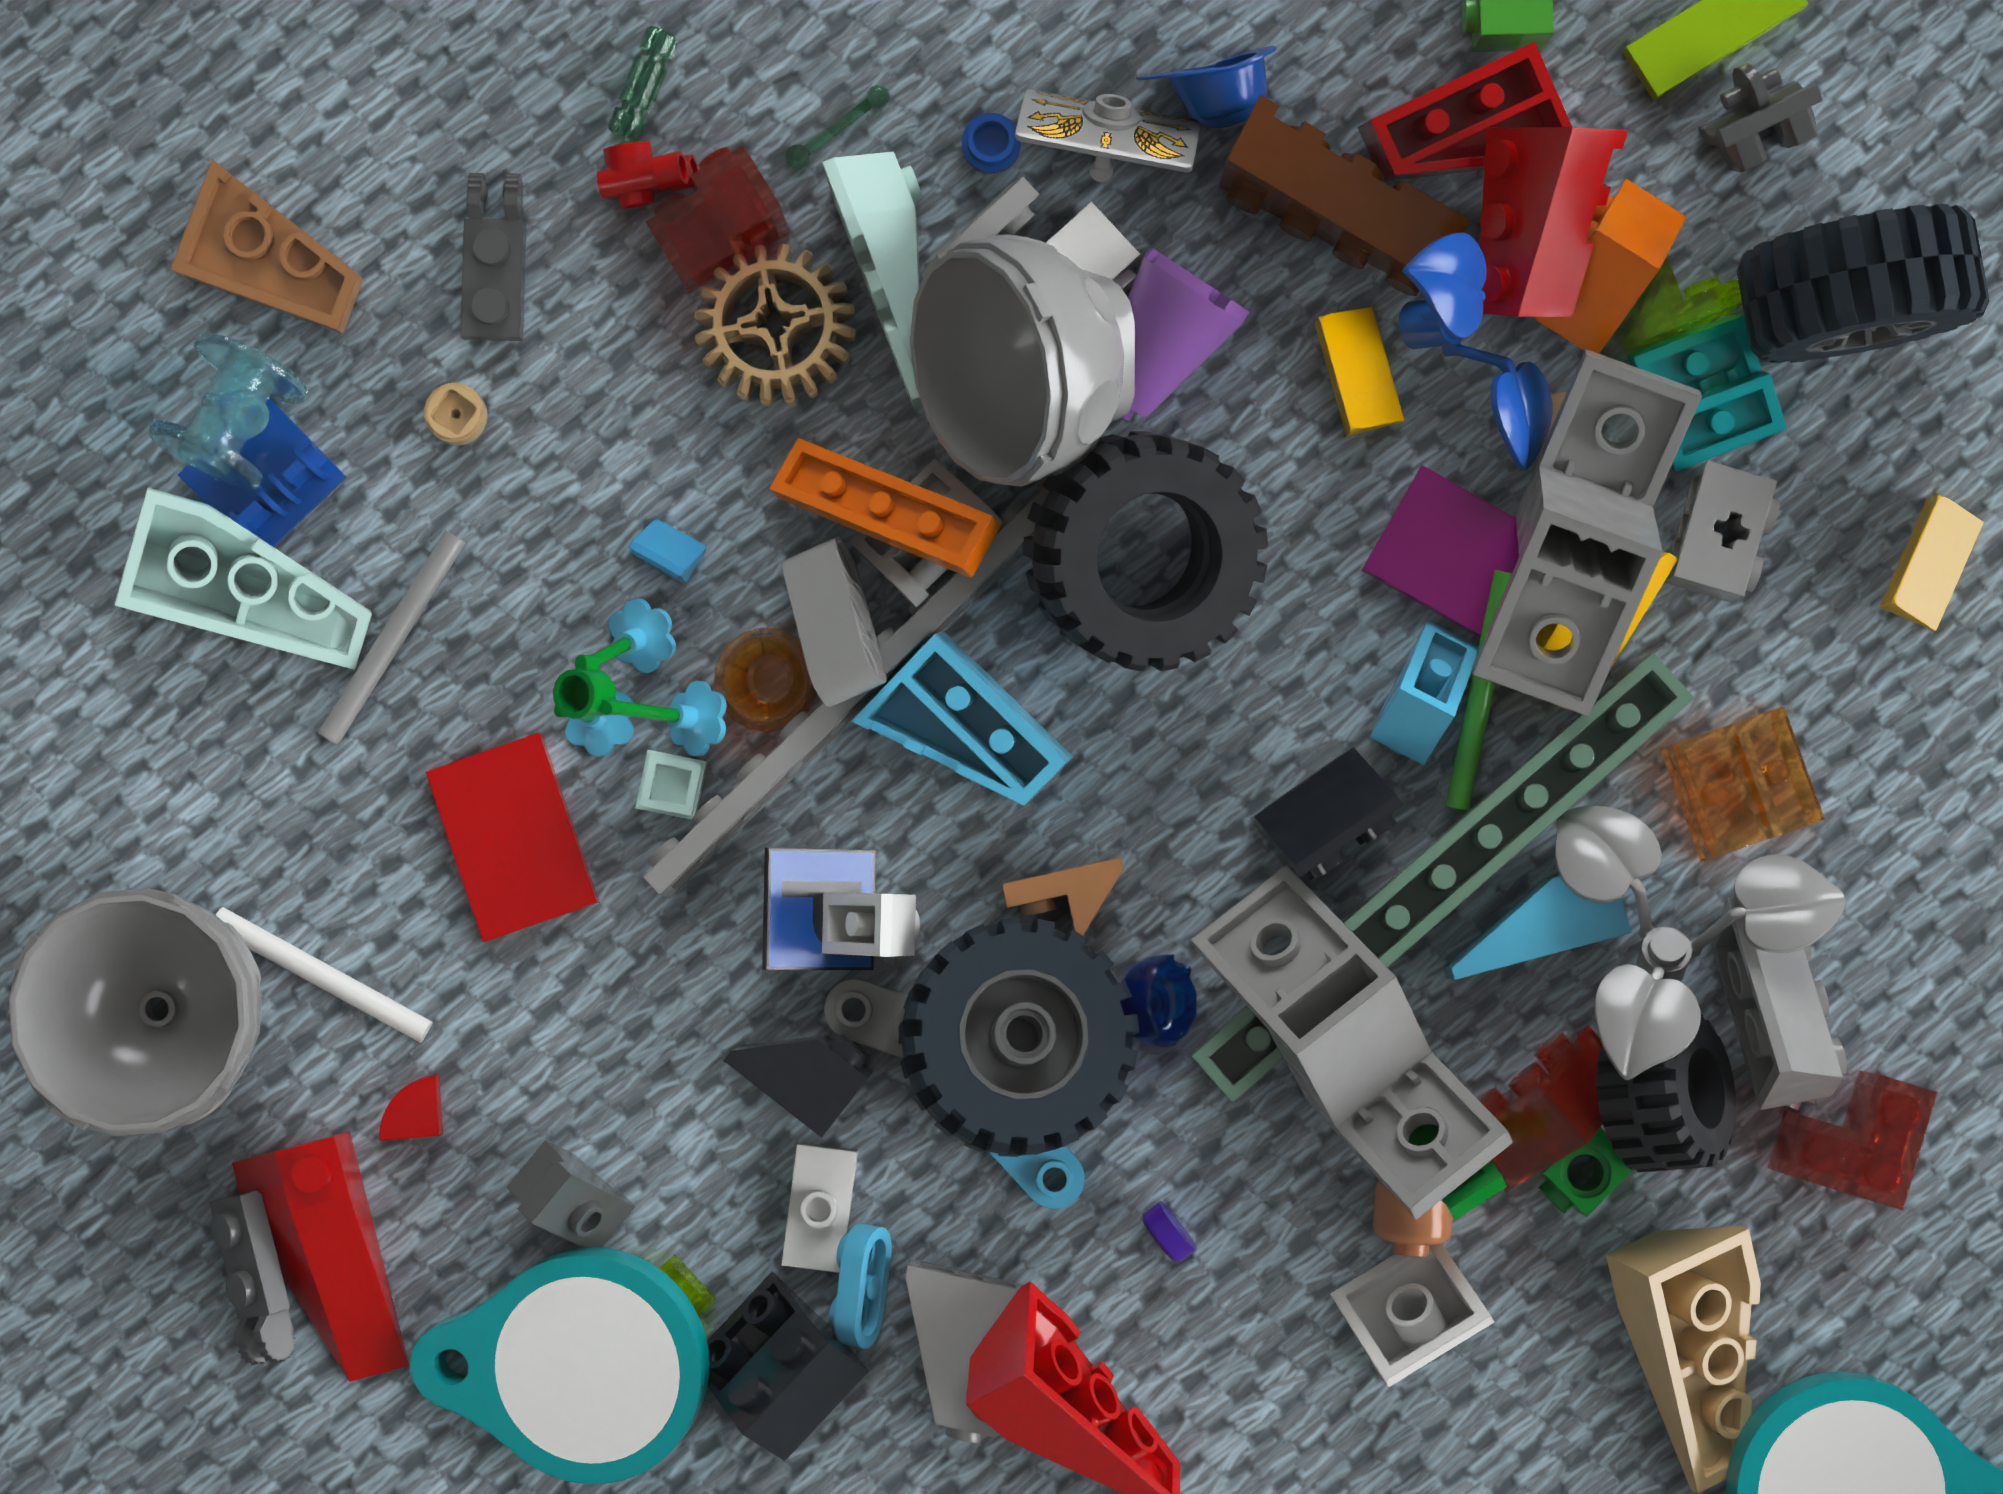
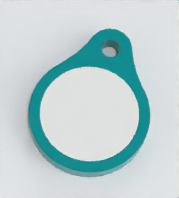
[410,1246,710,1484]
[1726,1371,2003,1494]

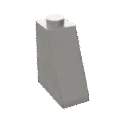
[905,1259,1023,1443]

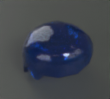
[1120,954,1197,1048]

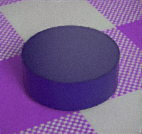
[1142,1201,1197,1263]

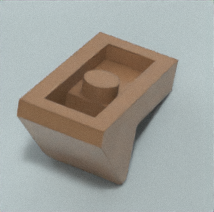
[1002,858,1124,935]

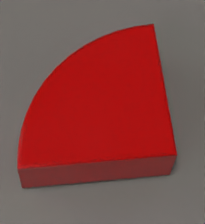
[379,1075,443,1141]

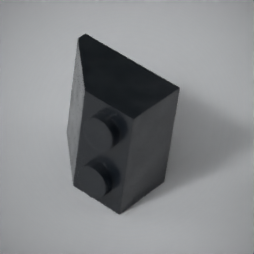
[723,1034,874,1138]

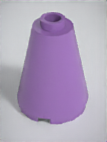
[1122,247,1251,422]

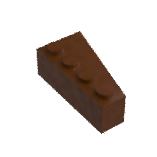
[1219,95,1470,296]

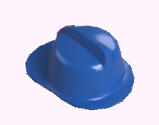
[1136,46,1277,128]

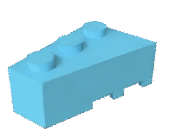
[851,632,1073,806]

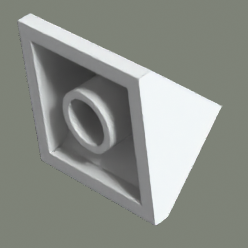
[1330,1244,1494,1387]

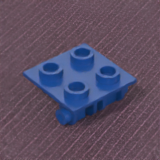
[178,392,347,547]

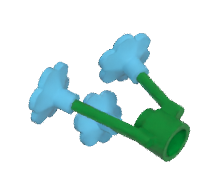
[553,598,727,757]

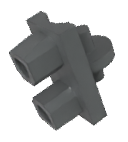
[1698,63,1823,172]

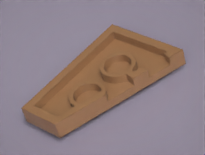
[170,159,364,334]

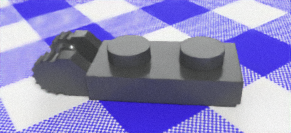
[461,173,526,341]
[209,1190,296,1365]

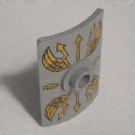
[1015,89,1201,182]

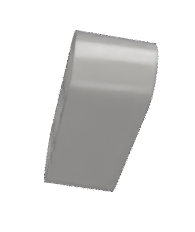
[782,537,886,707]

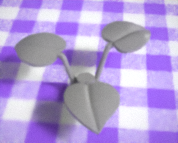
[1555,806,1846,1080]

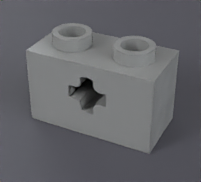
[1664,460,1780,602]

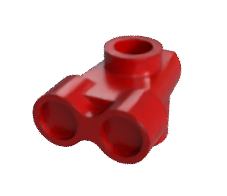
[597,141,700,209]

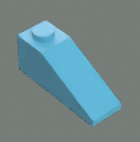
[1444,874,1632,980]

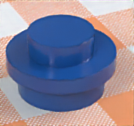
[962,113,1021,174]

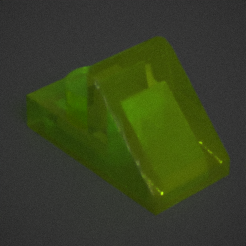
[1621,257,1742,353]

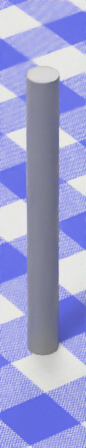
[318,530,466,745]

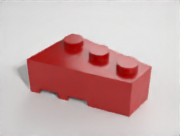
[1357,41,1572,182]

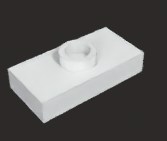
[781,1143,858,1273]

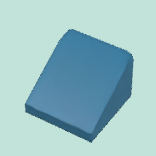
[628,519,706,584]

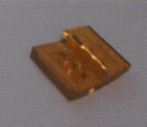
[1660,706,1825,862]

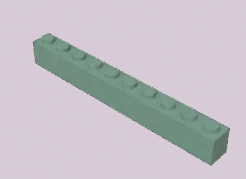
[1190,652,1695,1103]

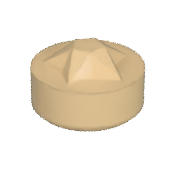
[424,383,487,445]

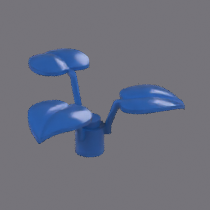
[1399,233,1553,471]

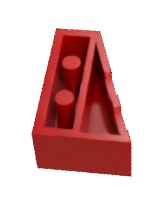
[1480,127,1628,317]

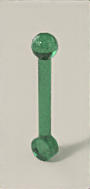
[786,85,890,169]

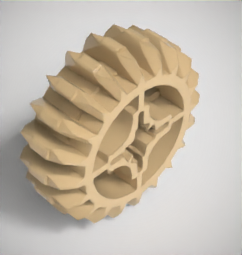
[694,244,856,407]

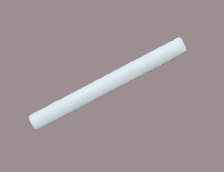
[216,907,433,1043]

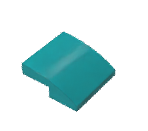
[1627,313,1787,472]

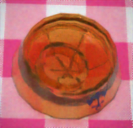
[714,627,817,732]

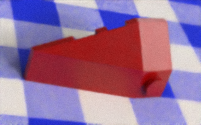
[232,1131,409,1382]
[966,1282,1180,1494]

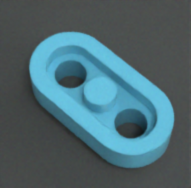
[990,1146,1085,1209]
[829,1223,892,1349]

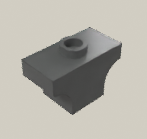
[507,1140,635,1247]

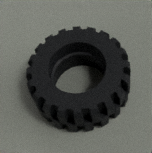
[1023,431,1268,671]

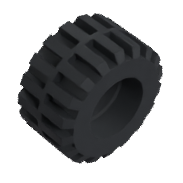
[1596,1014,1736,1172]

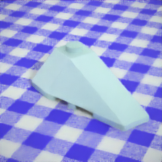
[822,151,923,409]
[115,488,372,670]

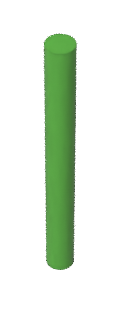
[1445,570,1512,811]

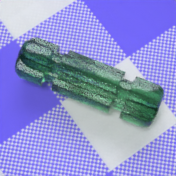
[608,26,677,142]

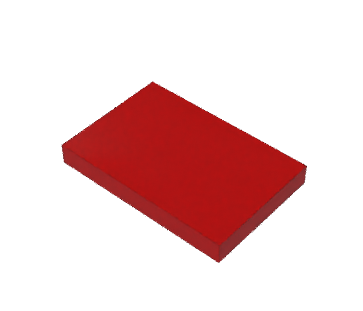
[425,732,600,942]

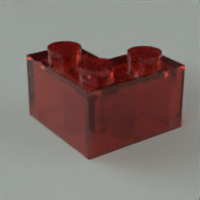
[646,145,790,294]
[1478,1025,1603,1193]
[1768,1070,1938,1210]

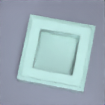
[635,750,708,820]

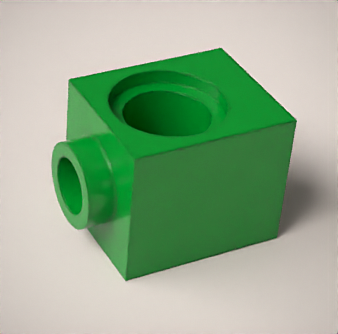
[1534,1117,1633,1217]

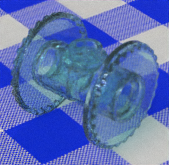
[148,333,307,490]

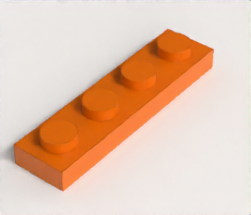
[769,438,1001,578]

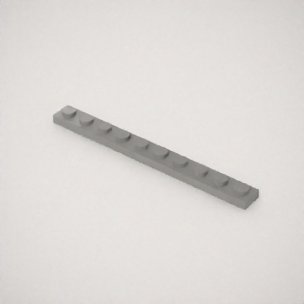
[643,473,1062,898]

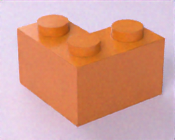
[1535,179,1687,354]

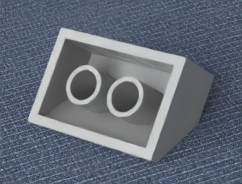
[1711,896,1847,1110]

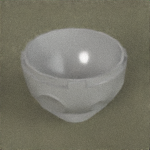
[910,234,1135,487]
[9,888,262,1136]

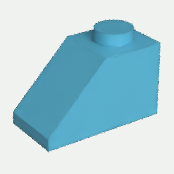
[1370,620,1478,765]

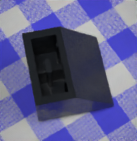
[1250,747,1403,880]
[707,1272,869,1461]

